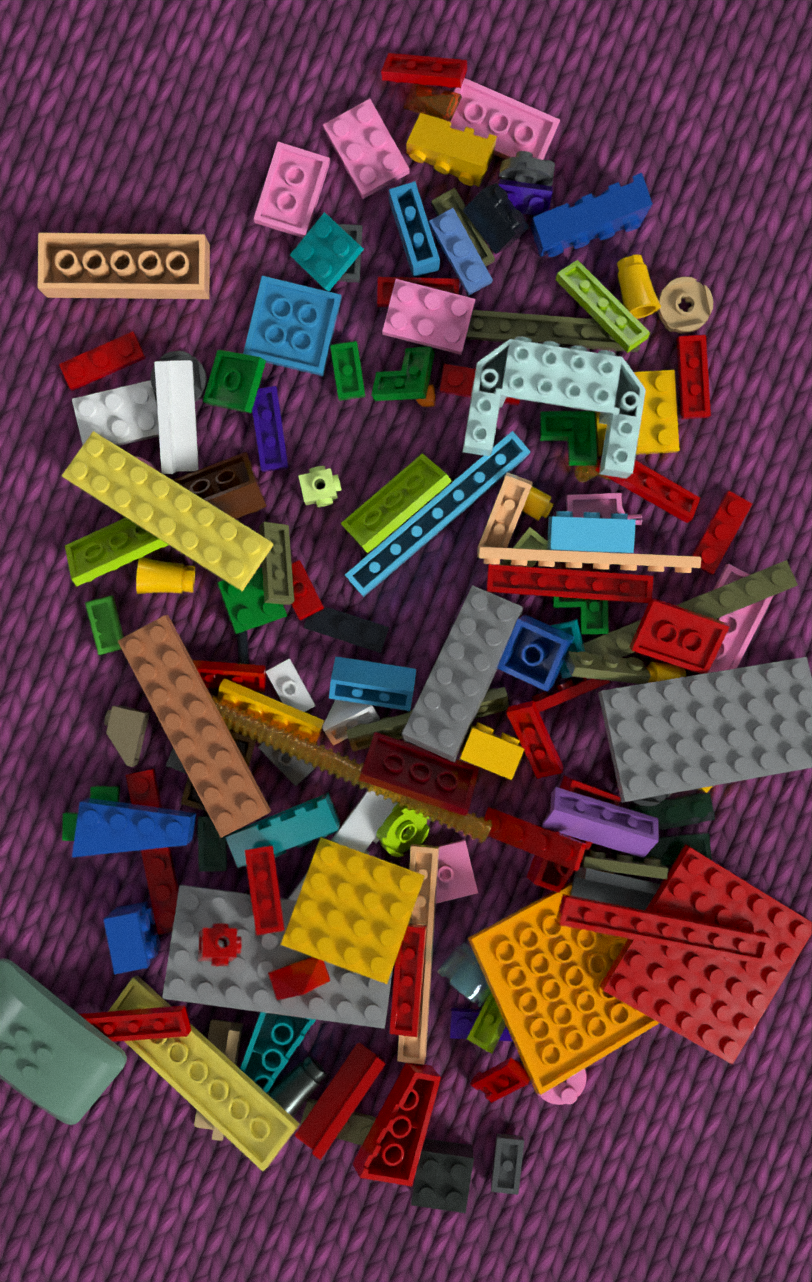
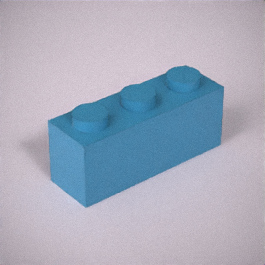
[389,181,440,278]
[329,657,416,711]

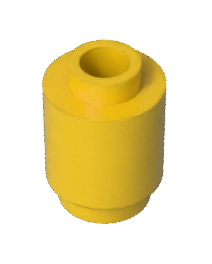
[522,486,554,521]
[646,662,686,683]

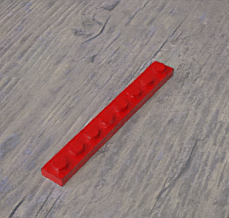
[556,894,772,965]

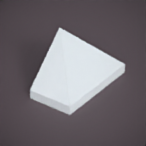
[322,700,381,746]

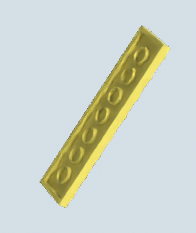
[62,431,273,591]
[109,976,300,1171]

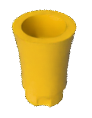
[617,254,661,319]
[136,557,195,594]

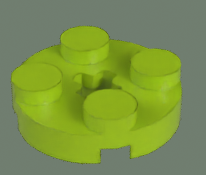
[376,802,430,857]

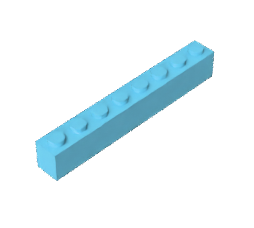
[345,431,531,597]

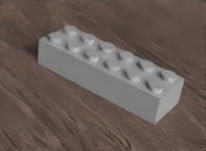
[402,585,523,762]

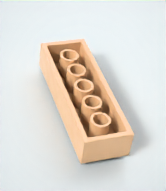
[38,233,210,299]

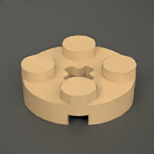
[657,277,713,334]

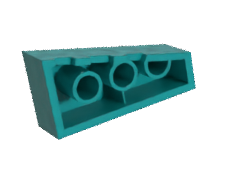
[225,792,341,869]
[240,1012,316,1093]

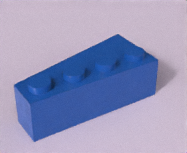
[530,173,652,257]
[72,798,196,857]

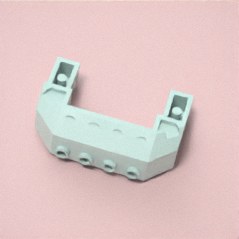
[463,337,646,478]

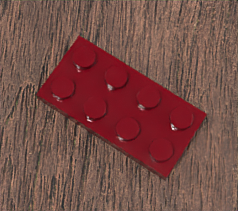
[359,732,480,816]

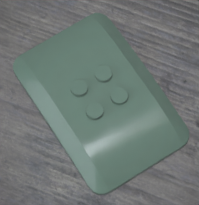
[0,958,127,1125]

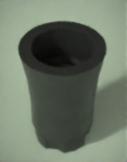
[267,1055,327,1117]

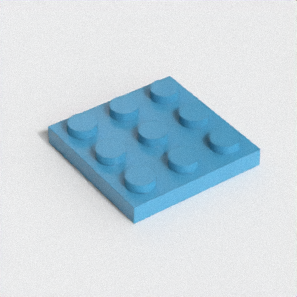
[243,276,342,376]

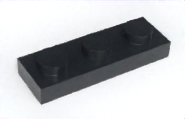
[304,606,389,653]

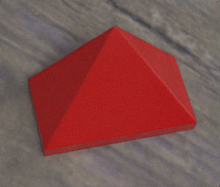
[268,957,331,1000]

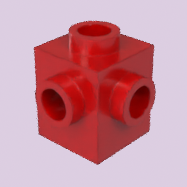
[198,923,242,966]

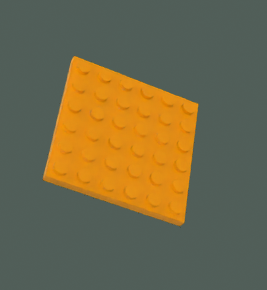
[468,869,659,1095]

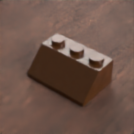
[173,451,267,519]

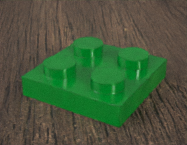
[203,350,266,413]
[217,568,287,634]

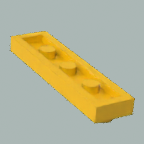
[216,678,324,744]

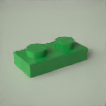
[330,341,365,401]

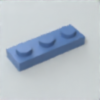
[429,208,493,296]

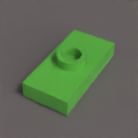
[85,596,124,655]

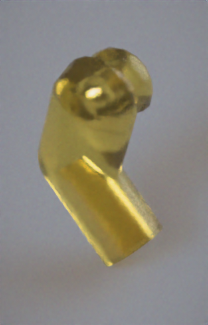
[575,460,611,483]

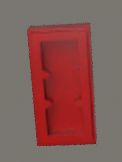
[292,560,324,621]

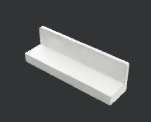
[154,360,199,474]

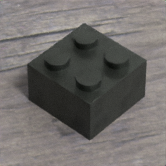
[411,1138,474,1213]

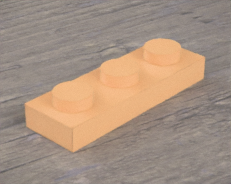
[478,472,533,548]

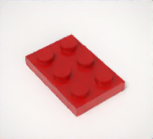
[629,597,730,674]

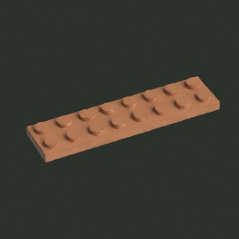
[118,615,271,838]

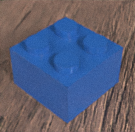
[497,615,574,691]
[103,901,161,974]

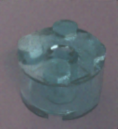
[437,942,491,1007]

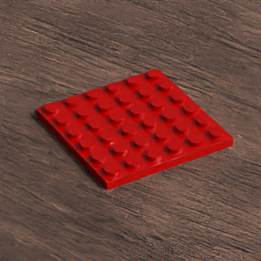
[599,844,812,1065]

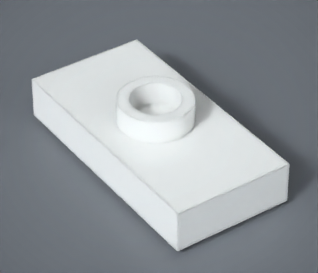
[266,659,316,712]

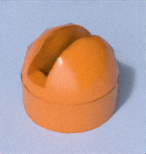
[416,385,436,407]

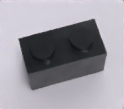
[463,183,529,254]

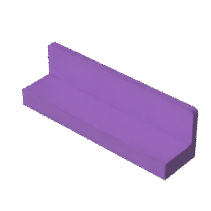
[542,787,659,858]

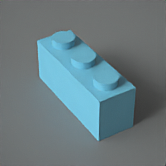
[547,511,636,553]

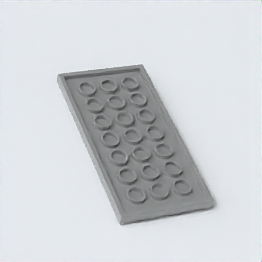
[598,657,812,803]
[162,885,393,1029]

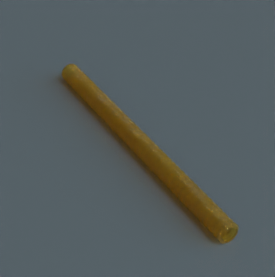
[212,696,492,844]

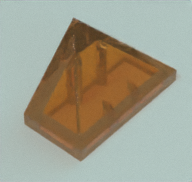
[403,83,462,122]

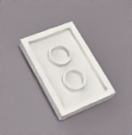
[72,380,159,446]

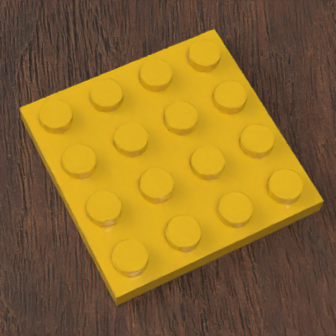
[280,837,425,984]

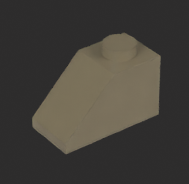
[104,705,150,767]

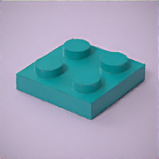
[290,212,364,292]

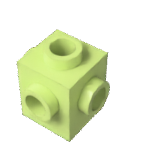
[298,466,341,507]

